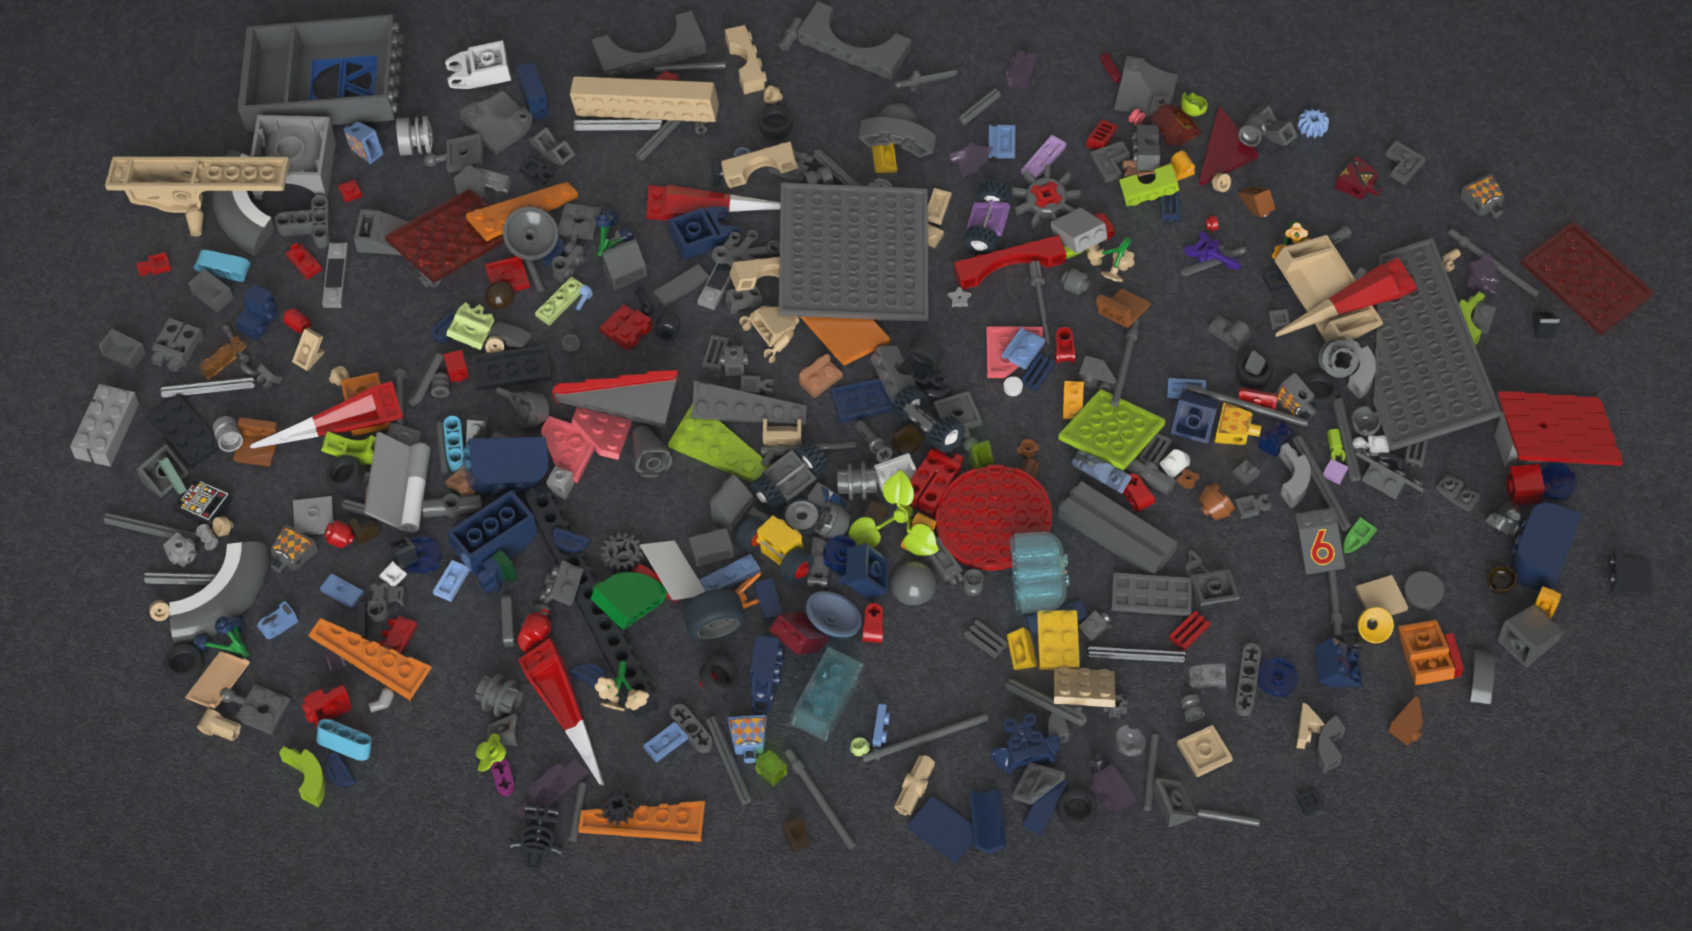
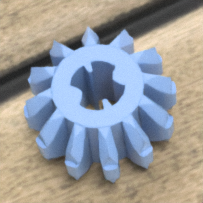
[1298,108,1329,139]

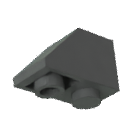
[466,415,490,444]

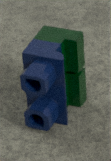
[476,550,517,594]

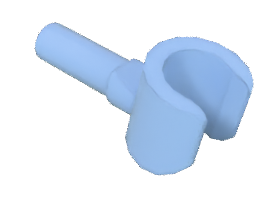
[576,285,593,311]

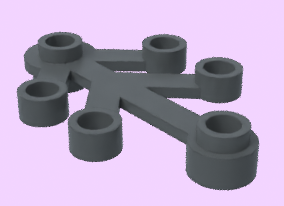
[711,230,780,267]

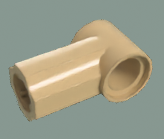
[197,709,241,741]

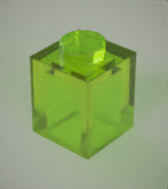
[755,750,787,786]

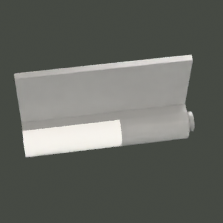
[364,432,431,533]

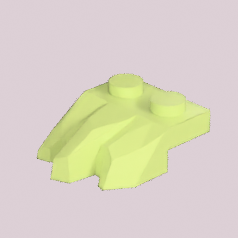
[446,302,494,350]

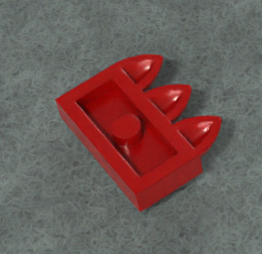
[376,616,418,655]

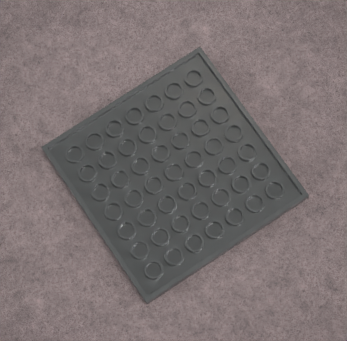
[778,183,928,321]

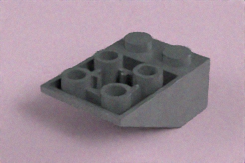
[354,209,417,256]

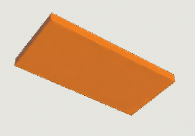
[801,317,890,366]

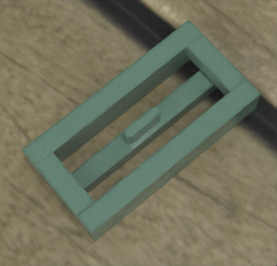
[157,456,187,494]

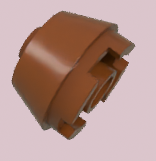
[1198,482,1235,521]

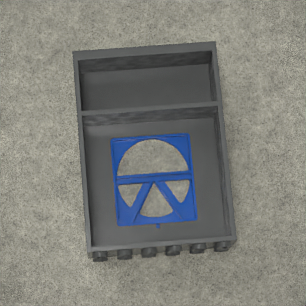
[238,15,403,132]

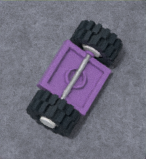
[963,180,1012,255]

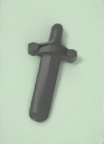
[895,70,958,92]
[1180,245,1247,276]

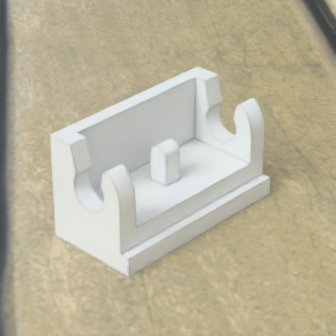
[873,453,916,492]

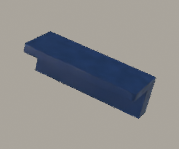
[970,789,1006,854]

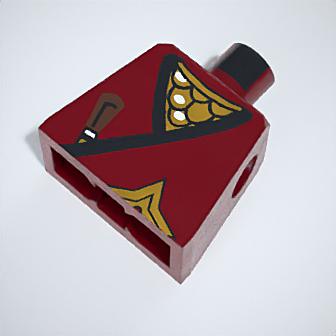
[1335,156,1382,199]

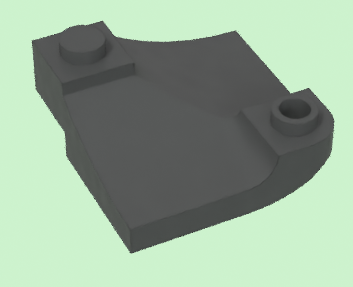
[1114,55,1178,117]
[460,91,533,156]

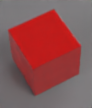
[1506,464,1545,505]

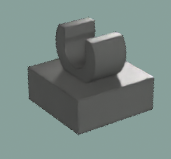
[257,364,283,388]
[1233,459,1260,486]

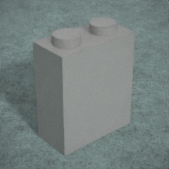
[1050,208,1108,253]

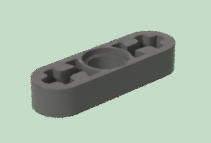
[501,594,514,648]
[670,704,713,753]

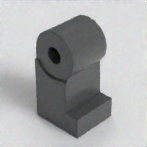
[725,286,763,315]

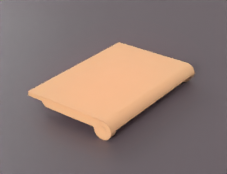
[185,651,250,710]

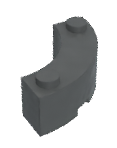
[858,117,936,158]

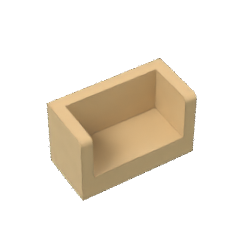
[763,419,802,447]

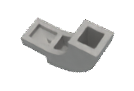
[1344,336,1376,399]
[1279,443,1311,508]

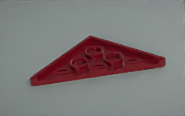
[1199,106,1259,186]

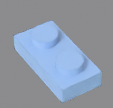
[433,560,470,602]

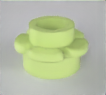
[850,737,870,756]

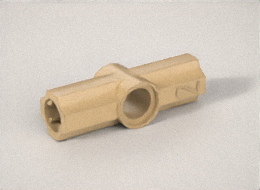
[895,755,935,816]

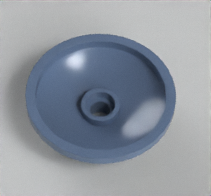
[805,591,862,638]

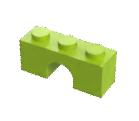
[1119,164,1179,206]

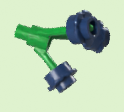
[594,209,635,257]
[194,616,251,659]

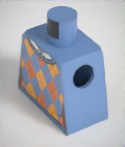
[343,122,383,164]
[728,715,767,763]

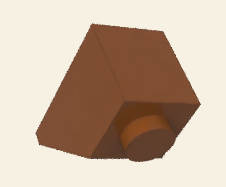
[1238,186,1276,217]
[1389,696,1423,746]

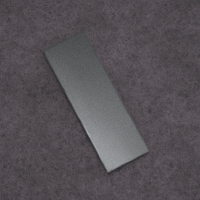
[653,264,709,307]
[408,353,444,406]

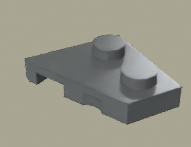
[1012,762,1066,805]

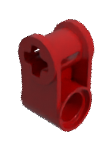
[1055,327,1075,364]
[1123,473,1155,512]
[862,603,883,643]

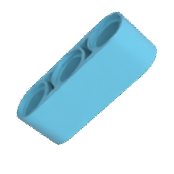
[194,250,251,282]
[443,416,465,472]
[316,719,372,760]

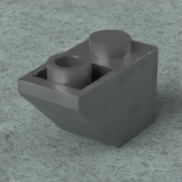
[1078,356,1116,394]

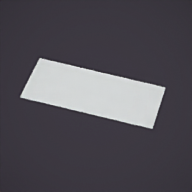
[640,540,706,600]

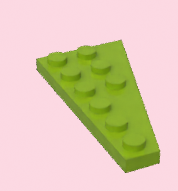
[668,403,771,482]

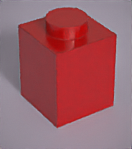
[444,350,469,383]

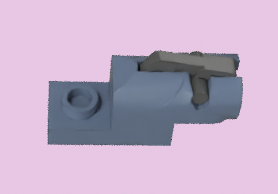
[1072,450,1132,494]

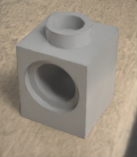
[547,466,574,500]

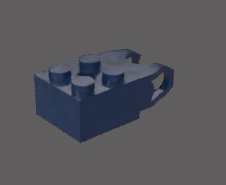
[668,206,740,260]
[750,635,784,715]

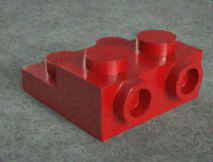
[599,304,652,352]
[301,685,352,728]

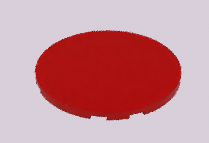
[936,465,1052,571]

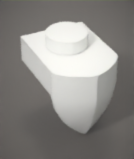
[1159,450,1190,478]

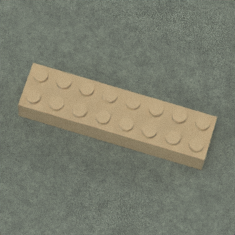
[570,77,719,122]

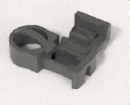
[367,583,406,622]

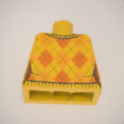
[1215,403,1262,445]

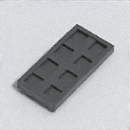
[1111,572,1192,616]

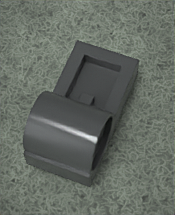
[552,245,585,284]

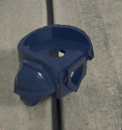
[991,714,1060,774]

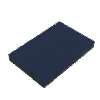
[830,378,893,423]
[907,796,974,863]

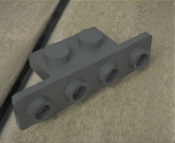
[1355,451,1425,500]

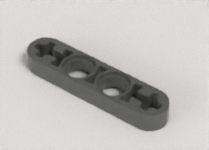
[1235,643,1261,716]

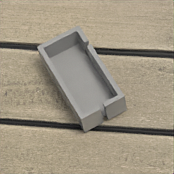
[70,384,139,467]

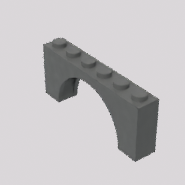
[798,1,911,80]
[591,11,706,78]

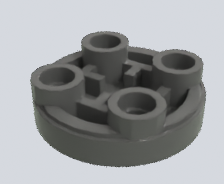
[1404,571,1444,610]

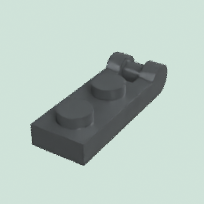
[807,537,832,588]

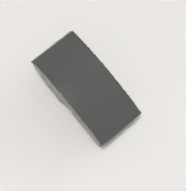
[488,322,532,348]
[1436,474,1480,512]

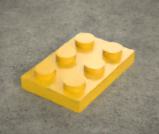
[1037,610,1080,670]

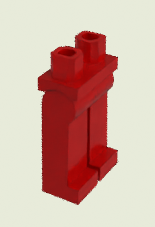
[909,448,963,518]

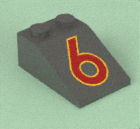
[1296,507,1345,575]

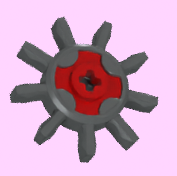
[1012,165,1081,229]

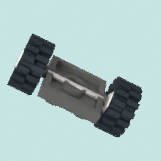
[892,385,966,453]
[750,440,829,512]

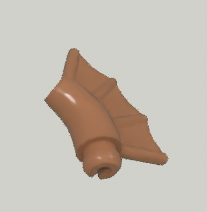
[1122,159,1163,177]

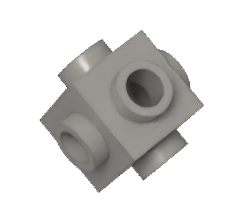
[163,532,197,567]

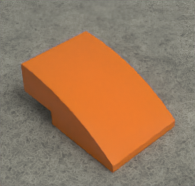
[341,372,389,436]
[1398,620,1455,685]

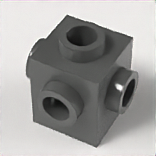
[721,345,748,376]

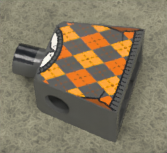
[1460,173,1504,218]
[1276,373,1317,419]
[271,524,318,573]

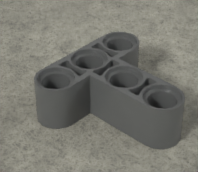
[275,195,331,248]

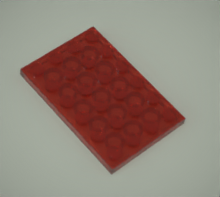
[385,189,505,283]
[1521,222,1654,335]

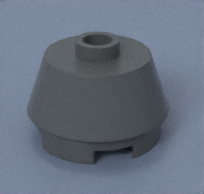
[515,391,549,428]
[814,502,850,539]

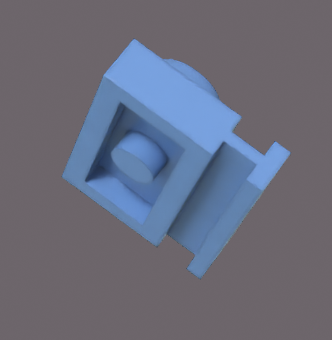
[989,125,1015,158]
[1002,327,1045,370]

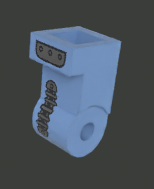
[257,601,298,639]

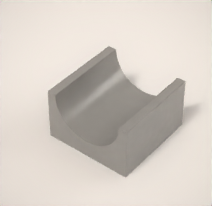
[250,115,336,200]

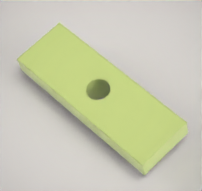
[535,276,584,326]

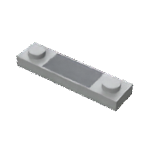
[322,243,349,308]
[697,246,741,310]

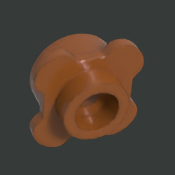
[1017,439,1039,459]
[1177,468,1200,489]

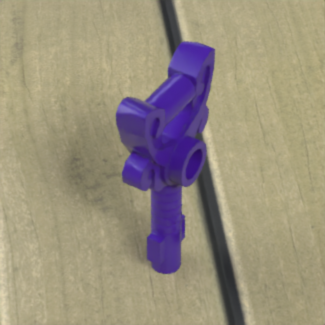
[1184,231,1241,270]

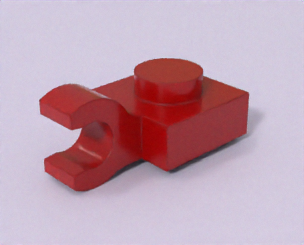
[136,252,171,276]

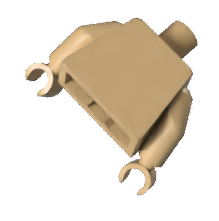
[740,306,799,363]

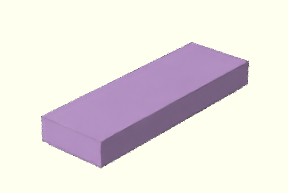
[1021,135,1066,180]

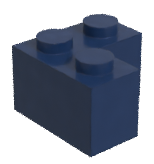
[235,284,278,340]

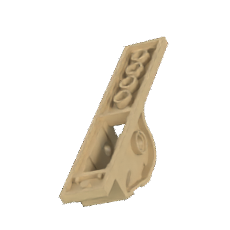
[105,157,290,213]

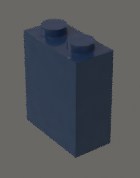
[517,62,549,120]

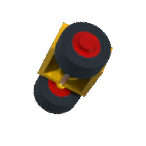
[735,516,814,585]

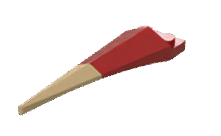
[1276,257,1417,337]

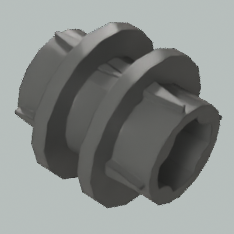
[1318,339,1359,378]
[837,461,877,501]
[475,674,523,717]

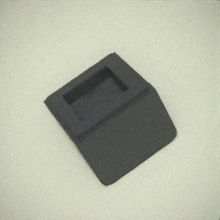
[1245,351,1265,376]

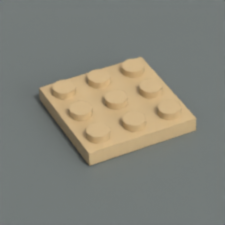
[1054,667,1115,707]

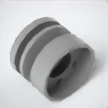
[396,116,433,156]

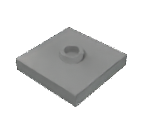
[293,496,334,536]

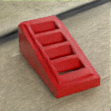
[1086,119,1118,150]

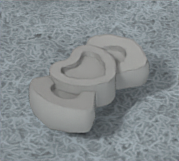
[196,524,218,550]

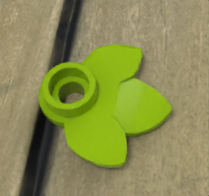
[475,733,506,771]

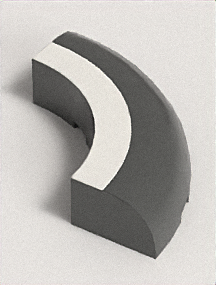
[212,150,275,257]
[170,541,270,646]

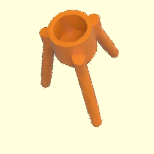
[735,572,761,609]

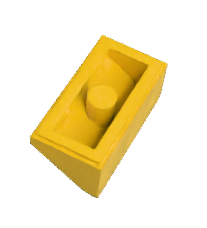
[872,143,897,173]
[1006,627,1037,670]

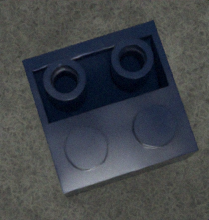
[1314,638,1362,687]

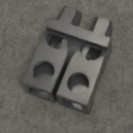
[151,318,204,372]

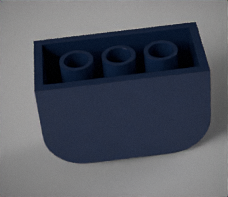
[464,437,548,496]
[447,490,537,576]
[1511,503,1582,591]

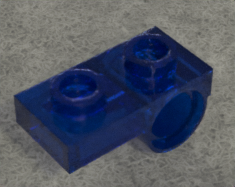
[1258,421,1294,458]

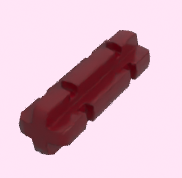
[1100,53,1122,83]

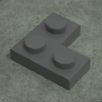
[1090,141,1130,183]
[1385,141,1426,185]

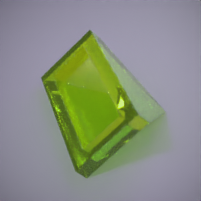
[969,440,995,469]

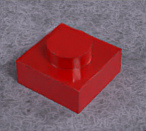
[338,179,362,203]

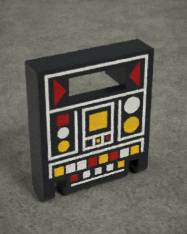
[173,478,233,527]

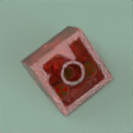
[1150,104,1203,146]

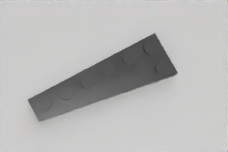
[692,381,807,426]

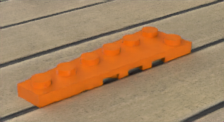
[466,182,578,241]
[309,618,432,700]
[578,801,705,842]

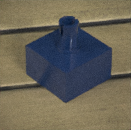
[1171,391,1220,444]
[838,543,889,600]

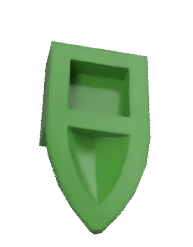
[1343,517,1377,554]

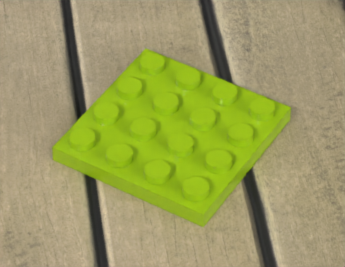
[1059,389,1165,471]

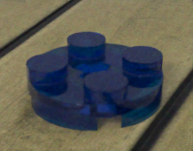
[1541,463,1577,500]
[823,535,856,573]
[407,536,442,574]
[1258,657,1299,698]

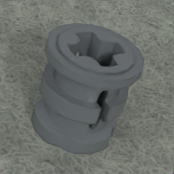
[431,373,450,398]

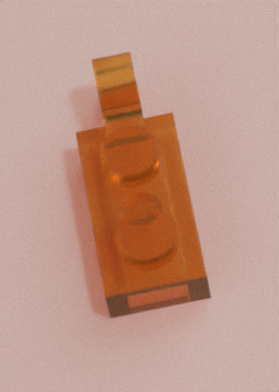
[199,336,246,380]

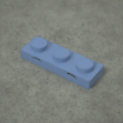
[699,554,760,591]

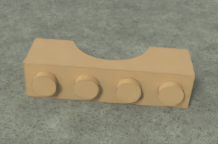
[725,25,767,94]
[721,141,798,189]
[730,257,779,291]

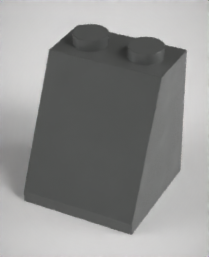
[1498,605,1563,668]

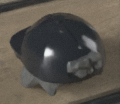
[1485,502,1524,536]

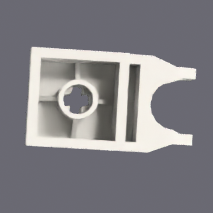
[445,41,511,89]

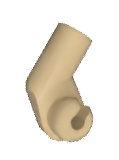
[1442,249,1460,272]

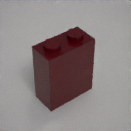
[769,612,830,655]

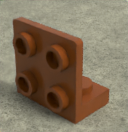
[1096,289,1150,328]
[233,417,279,467]

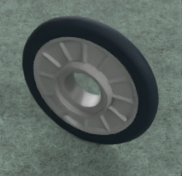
[781,498,823,535]

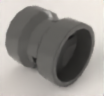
[963,569,984,596]
[1180,694,1205,722]

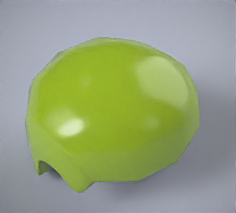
[1181,92,1208,116]

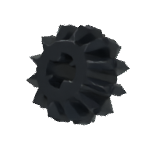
[601,790,636,826]

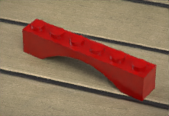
[954,235,1066,290]

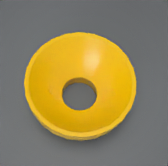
[1357,607,1394,643]

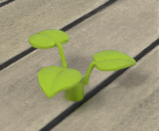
[849,469,939,556]

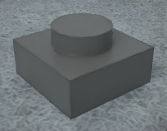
[1268,309,1290,330]

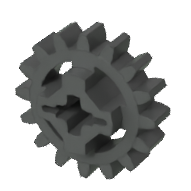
[601,532,643,573]

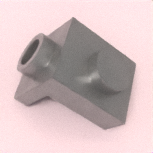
[1078,610,1114,642]

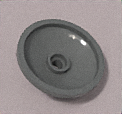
[503,207,558,260]

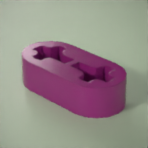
[491,759,515,796]

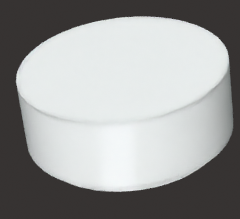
[1004,377,1023,396]

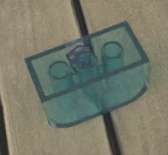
[1009,532,1069,615]
[790,647,864,742]

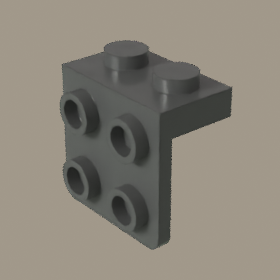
[538,561,583,606]

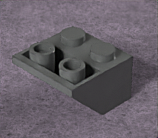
[602,239,647,290]
[710,475,753,532]

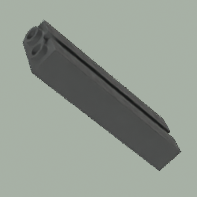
[1058,481,1178,576]

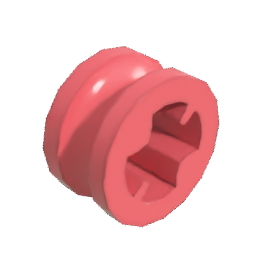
[1129,108,1146,126]

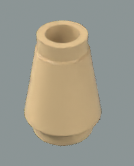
[185,208,204,236]

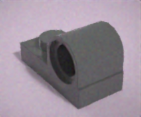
[1208,315,1250,351]

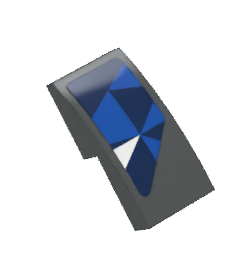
[808,482,851,512]

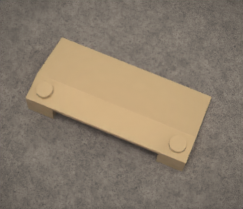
[1275,235,1383,342]

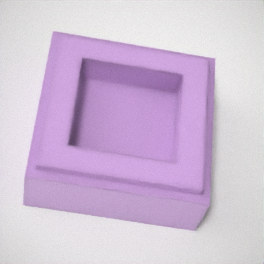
[1323,459,1348,485]

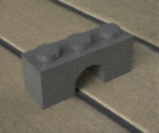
[1132,125,1160,171]
[870,346,916,402]

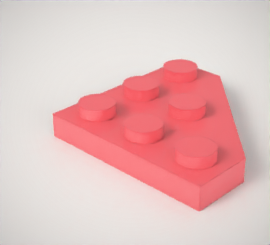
[986,327,1043,378]
[572,407,632,460]
[541,416,596,483]

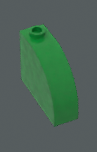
[591,572,668,630]

